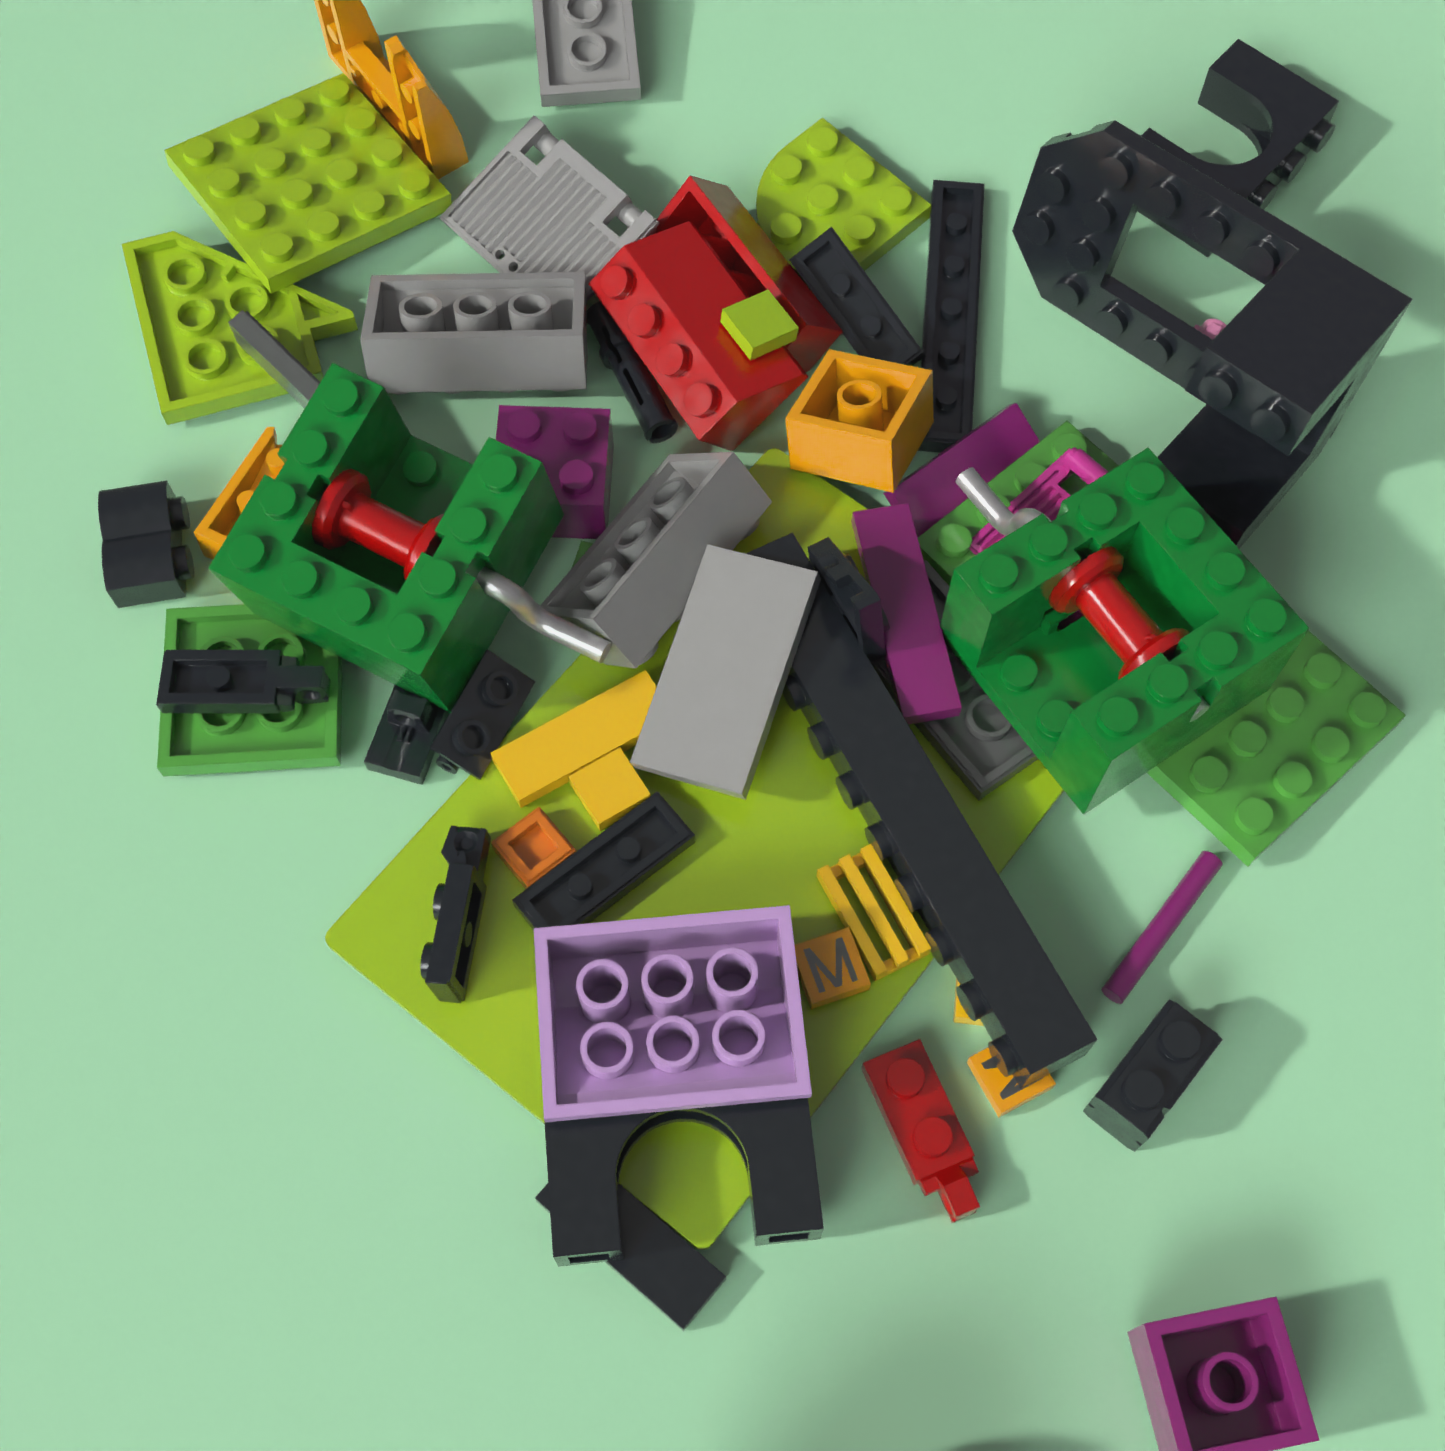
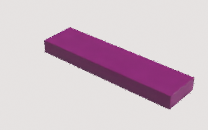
[851,503,962,725]

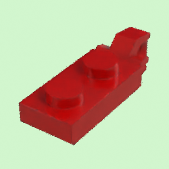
[861,1039,980,1223]

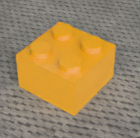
[785,349,934,493]

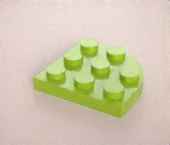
[756,117,932,297]

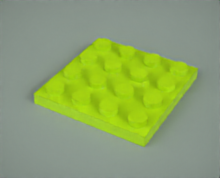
[164,73,452,294]

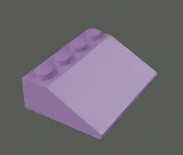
[534,905,812,1123]

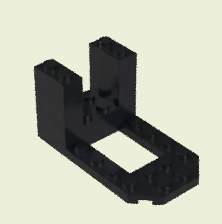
[1012,120,1412,549]

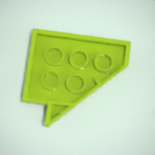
[121,231,358,425]

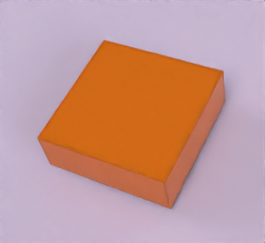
[491,807,577,889]

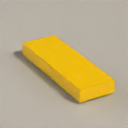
[491,670,657,808]

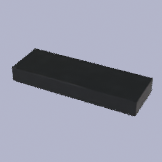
[789,227,926,366]
[512,791,695,930]
[535,1183,726,1332]

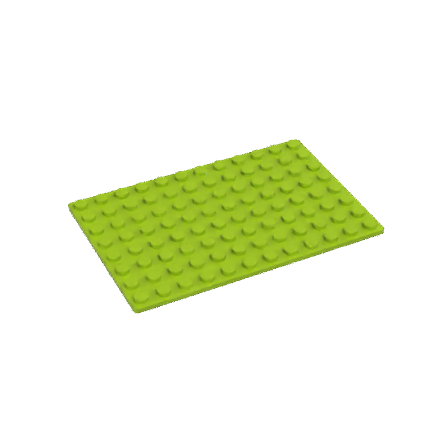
[325,448,1064,1250]

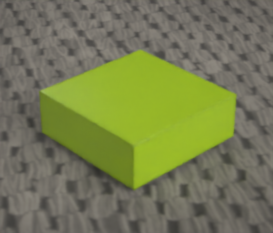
[720,290,799,361]

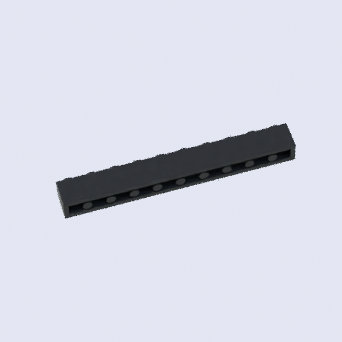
[746,533,1098,1089]

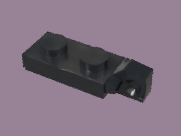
[156,650,331,713]
[420,826,491,1004]

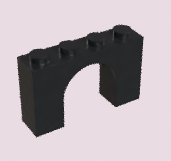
[1137,39,1339,258]
[544,1098,824,1267]

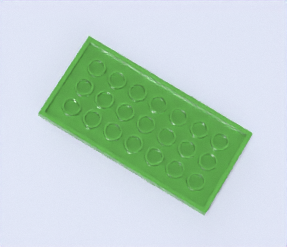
[918,421,1406,867]

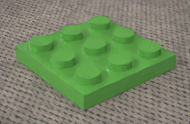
[157,604,343,777]

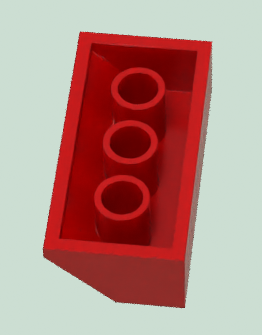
[656,175,843,372]
[588,221,809,451]

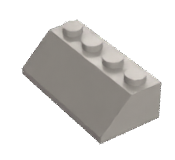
[360,272,588,395]
[540,452,772,668]

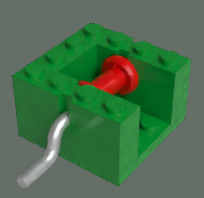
[208,363,611,712]
[940,447,1309,815]

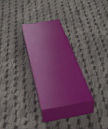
[883,403,1040,537]

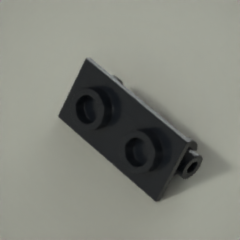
[430,650,536,780]

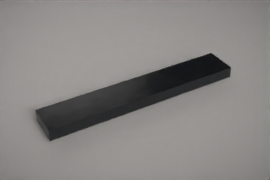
[918,180,985,453]

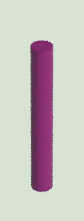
[1101,851,1223,1004]

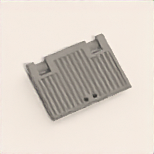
[439,116,660,303]

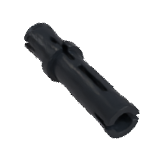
[587,301,678,443]

